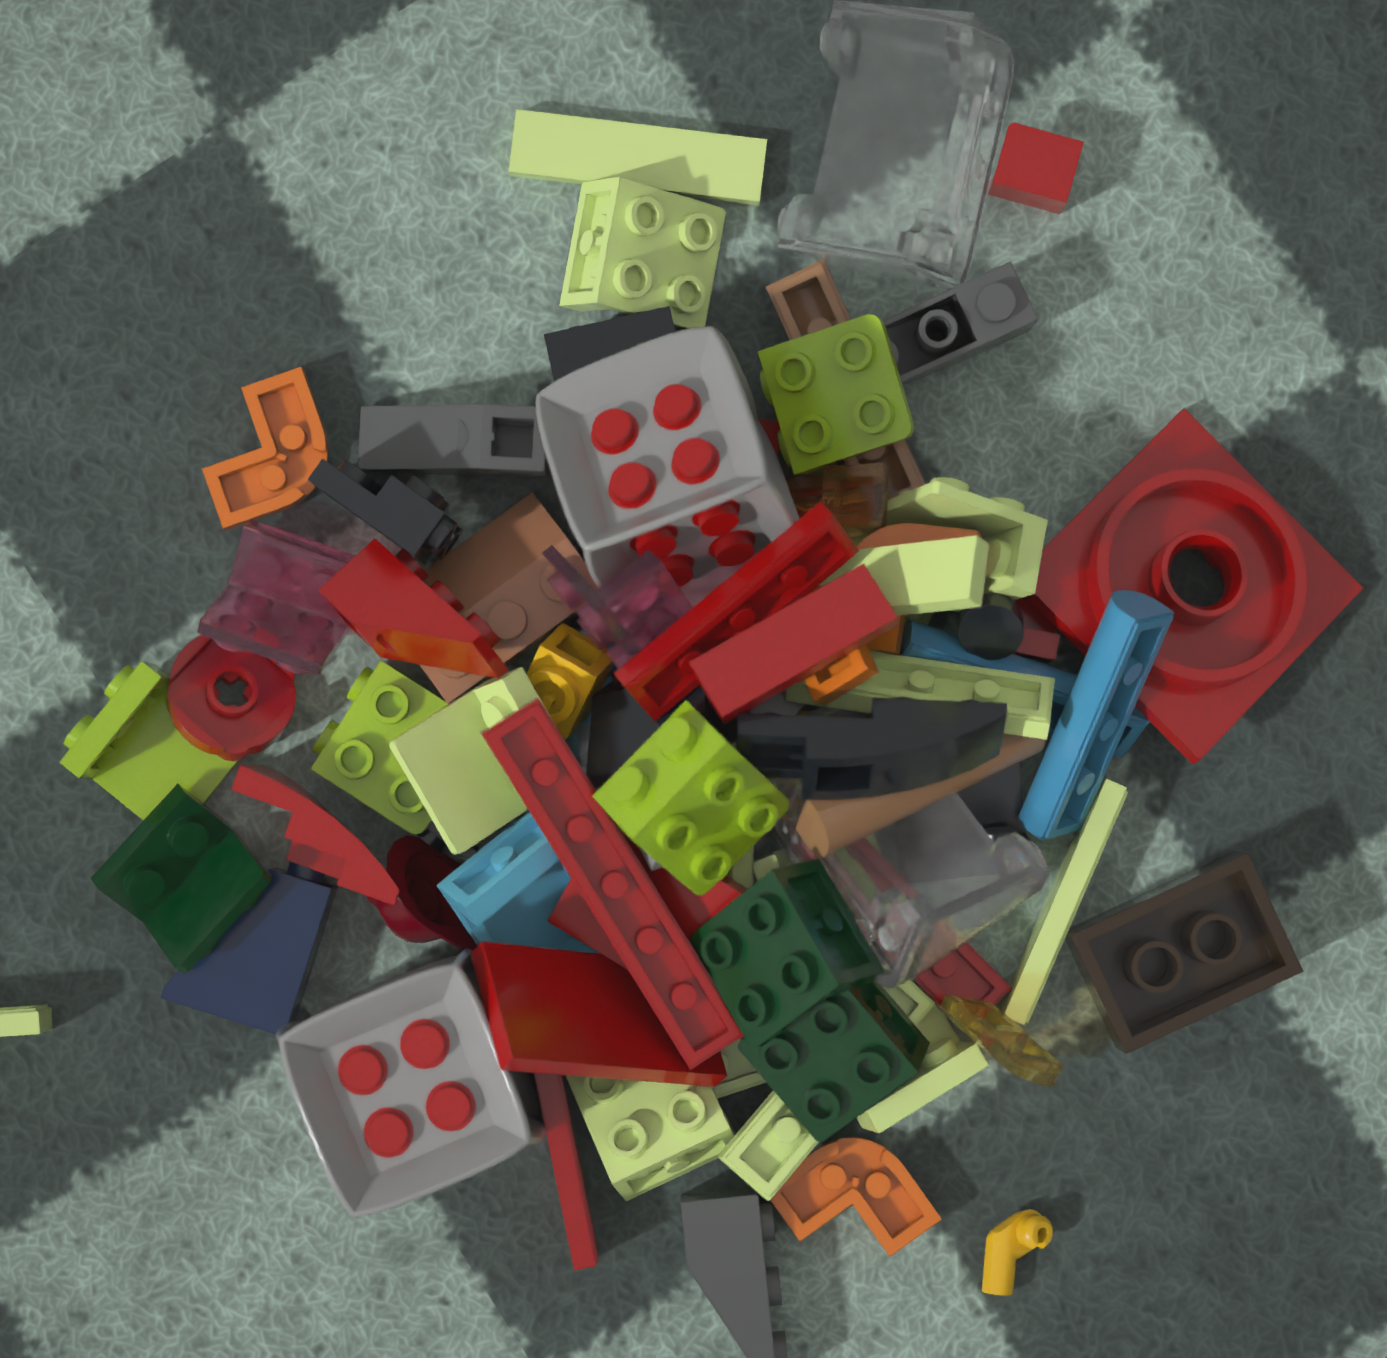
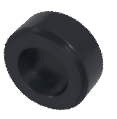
[958,593,1024,660]

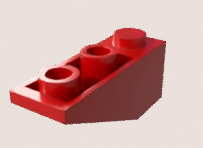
[318,538,509,678]

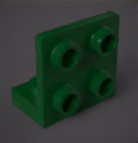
[91,783,272,974]
[690,858,885,1049]
[738,979,930,1142]

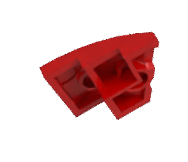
[231,764,400,905]

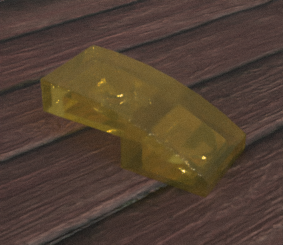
[941,994,1064,1088]

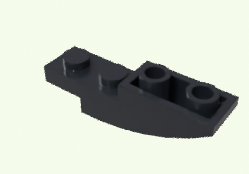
[735,697,1007,800]

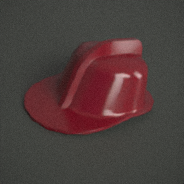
[366,835,477,951]

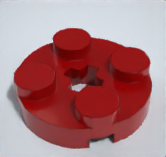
[165,630,296,761]

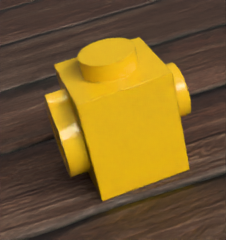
[526,623,618,740]

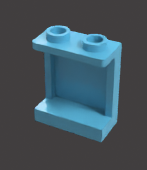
[437,811,601,954]

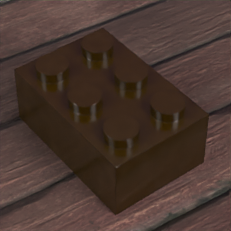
[1065,851,1304,1054]

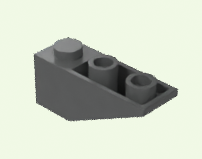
[883,261,1038,385]
[358,404,549,480]
[681,1187,788,1358]

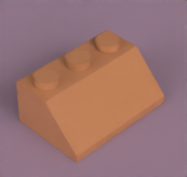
[419,492,603,704]

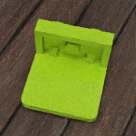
[758,314,914,476]
[310,660,449,834]
[59,661,240,820]
[592,701,790,895]

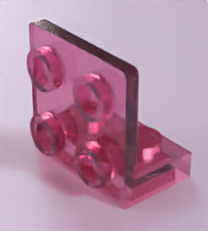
[197,519,356,675]
[542,545,693,670]

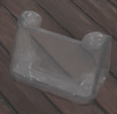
[778,0,1014,290]
[766,706,1050,988]

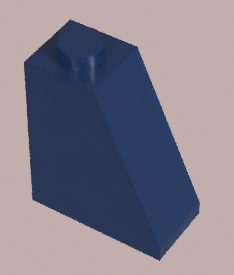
[161,861,338,1035]

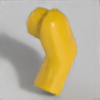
[982,1209,1053,1296]

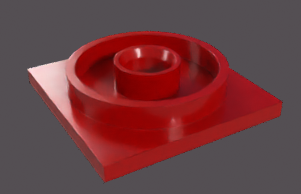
[1027,408,1363,765]

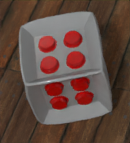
[536,326,799,633]
[276,948,546,1220]

